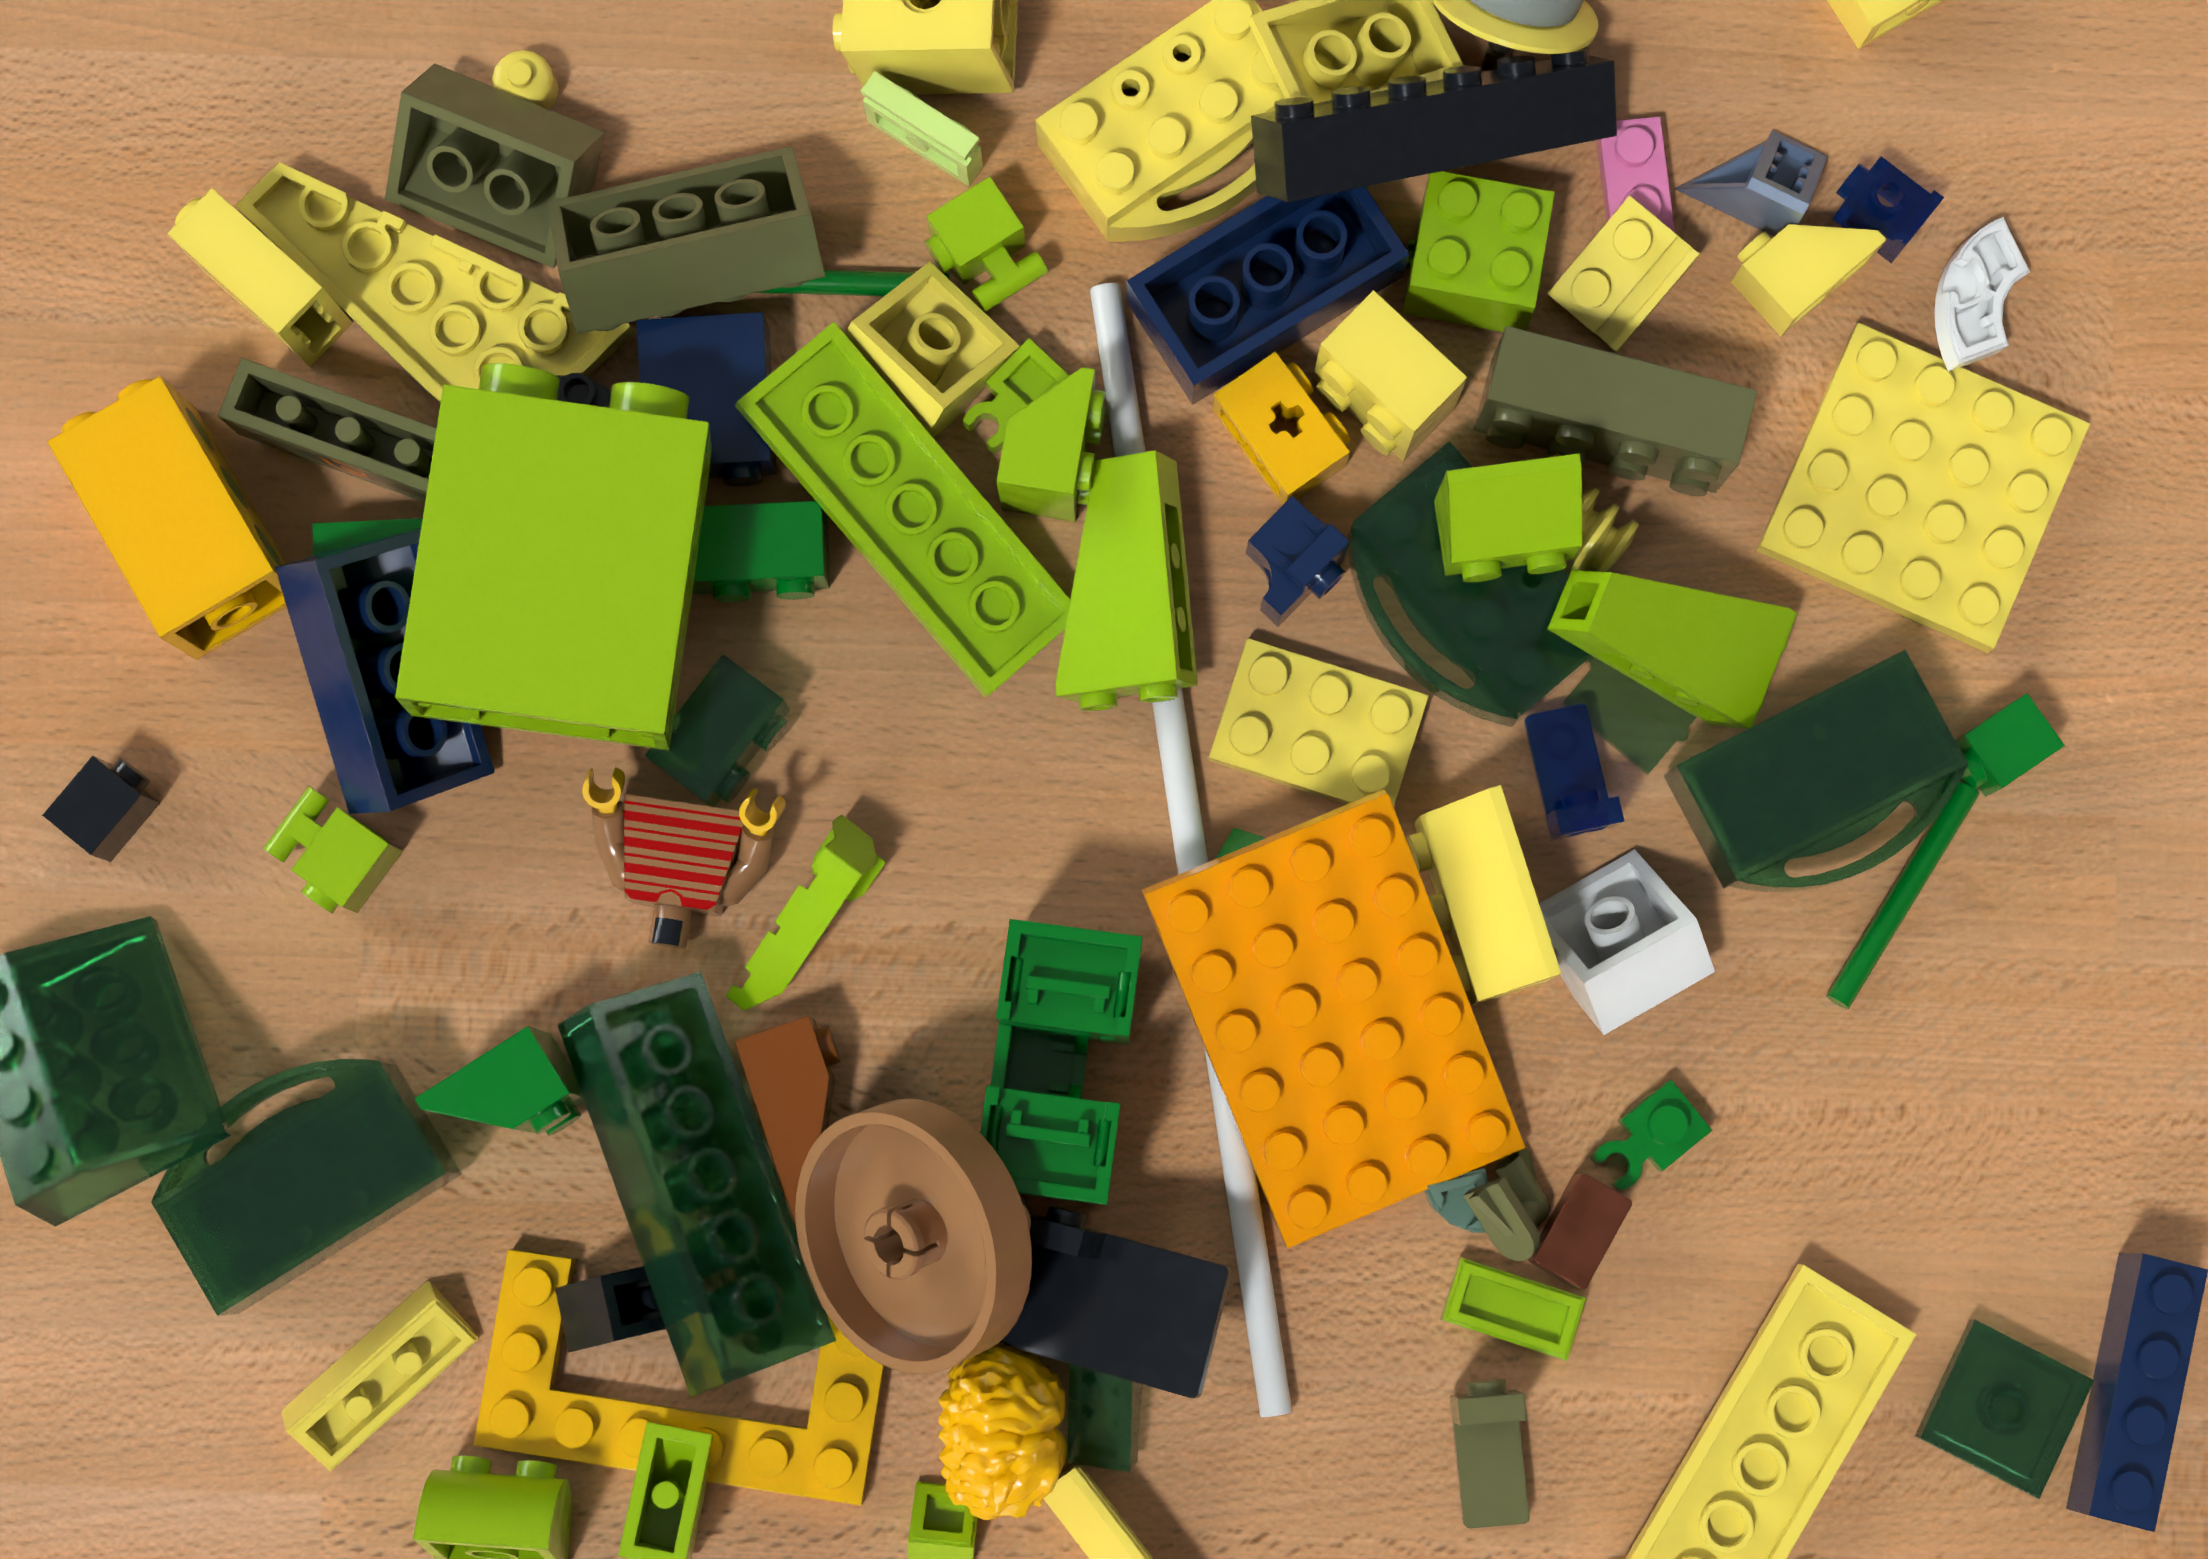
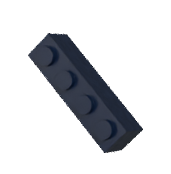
[2066,1253,2208,1532]

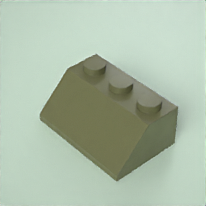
[385,63,605,268]

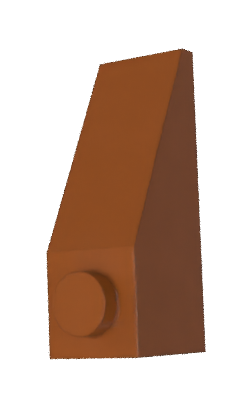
[735,1015,841,1227]

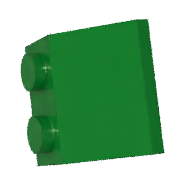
[414,1026,591,1136]

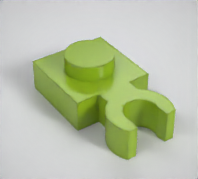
[963,338,1070,453]

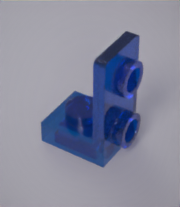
[1524,704,1624,841]

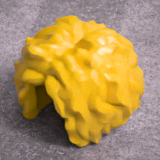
[938,1344,1067,1520]

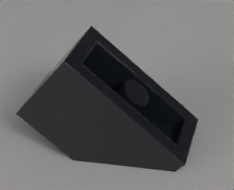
[555,1253,718,1352]

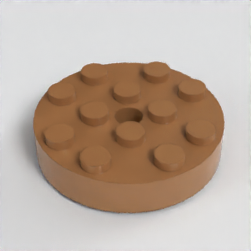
[795,1099,1032,1374]

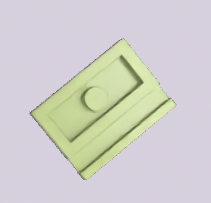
[860,71,983,187]

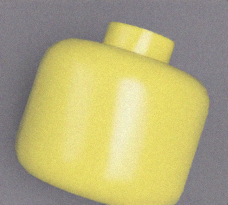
[492,50,559,110]

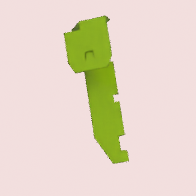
[726,814,886,1011]

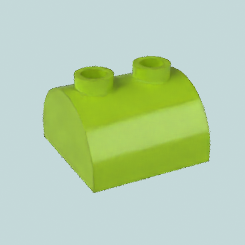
[413,1456,572,1559]

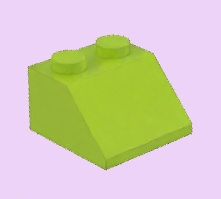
[1434,453,1582,582]

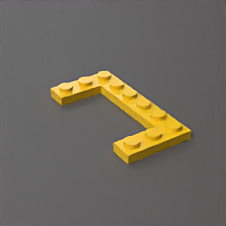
[473,1249,885,1506]

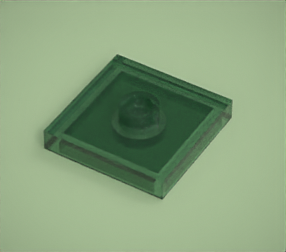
[1914,1319,2094,1499]

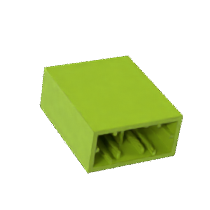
[395,363,712,751]

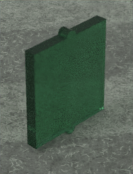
[1562,657,1697,775]

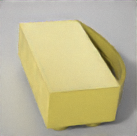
[1035,0,1285,242]

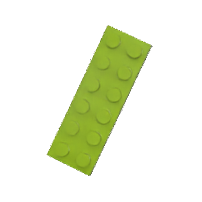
[735,322,1070,698]

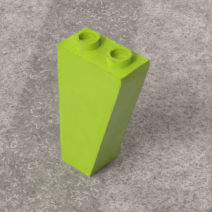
[1055,450,1198,711]
[1547,570,1797,730]

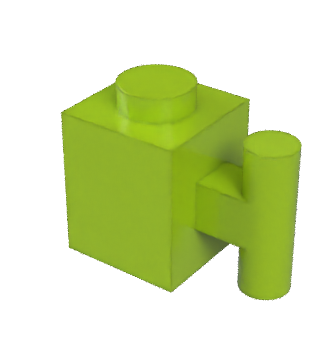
[924,176,1048,312]
[263,786,403,913]

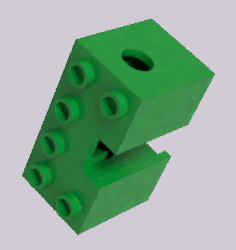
[980,919,1143,1206]

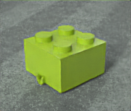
[1402,171,1555,332]

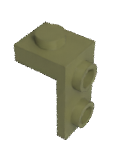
[1450,1379,1529,1529]

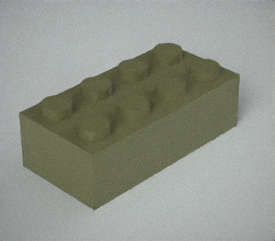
[547,146,825,334]
[1473,326,1758,496]

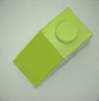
[618,1422,713,1559]

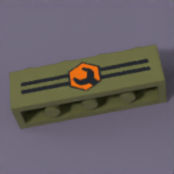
[218,358,437,502]

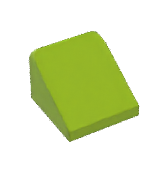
[908,1481,978,1559]

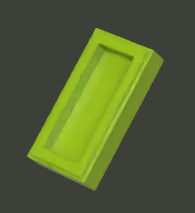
[1440,1257,1586,1361]

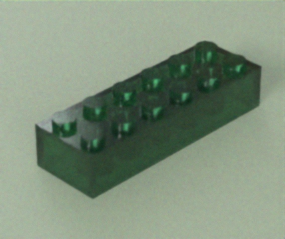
[557,971,836,1397]

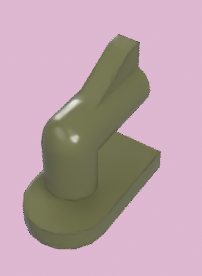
[1463,1146,1550,1261]

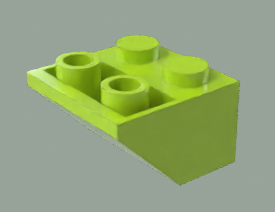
[996,367,1106,522]

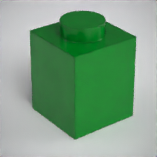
[1949,693,2065,797]

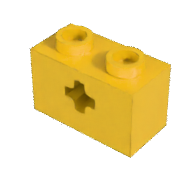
[1212,351,1351,506]

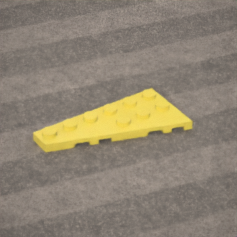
[235,162,635,403]

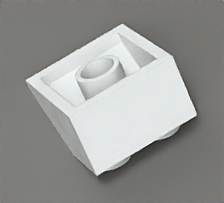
[1539,849,1715,1035]

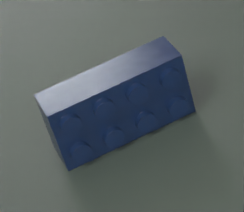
[1127,187,1410,405]

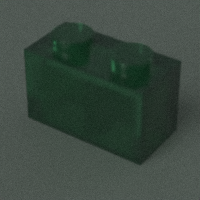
[644,654,790,807]

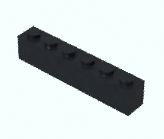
[1251,46,1617,202]

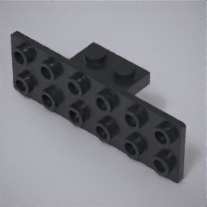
[999,1197,1232,1398]

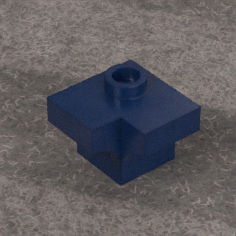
[1246,496,1350,627]

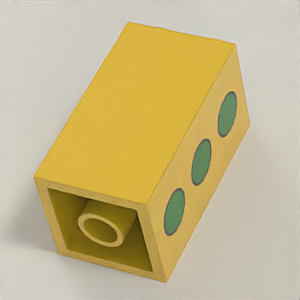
[47,376,287,660]

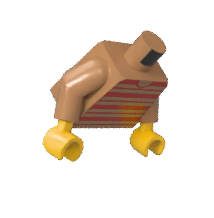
[582,767,786,949]

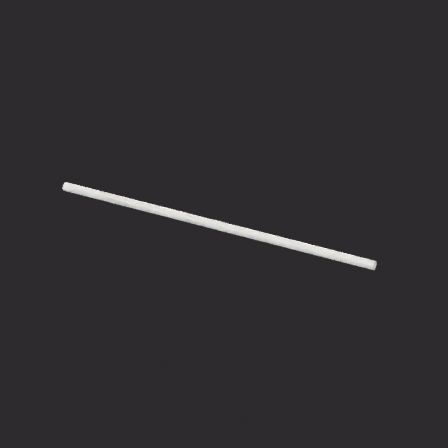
[1090,283,1292,1417]

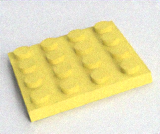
[1755,322,2090,653]

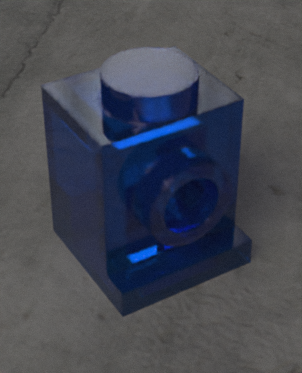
[1832,156,1944,264]

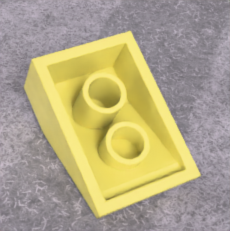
[1248,0,1464,103]

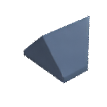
[1674,130,1828,236]

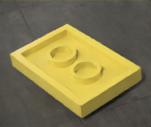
[1208,638,1429,807]

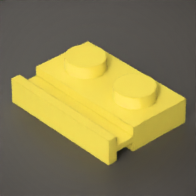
[1547,195,1701,352]

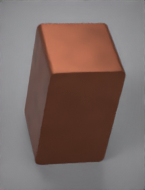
[1528,1174,1632,1289]

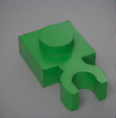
[1590,1080,1713,1190]

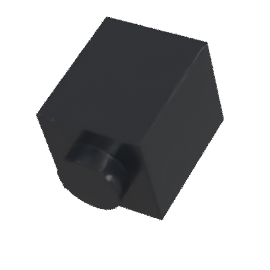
[42,756,160,862]

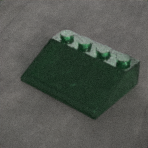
[0,916,231,1227]

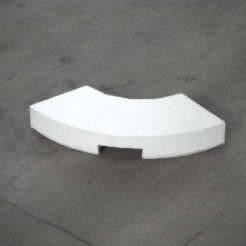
[1934,217,2030,372]

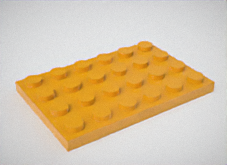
[1141,790,1526,1249]

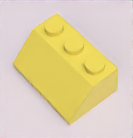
[1408,785,1561,1006]

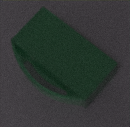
[1348,441,1594,727]
[1664,649,1968,892]
[151,1059,462,1316]

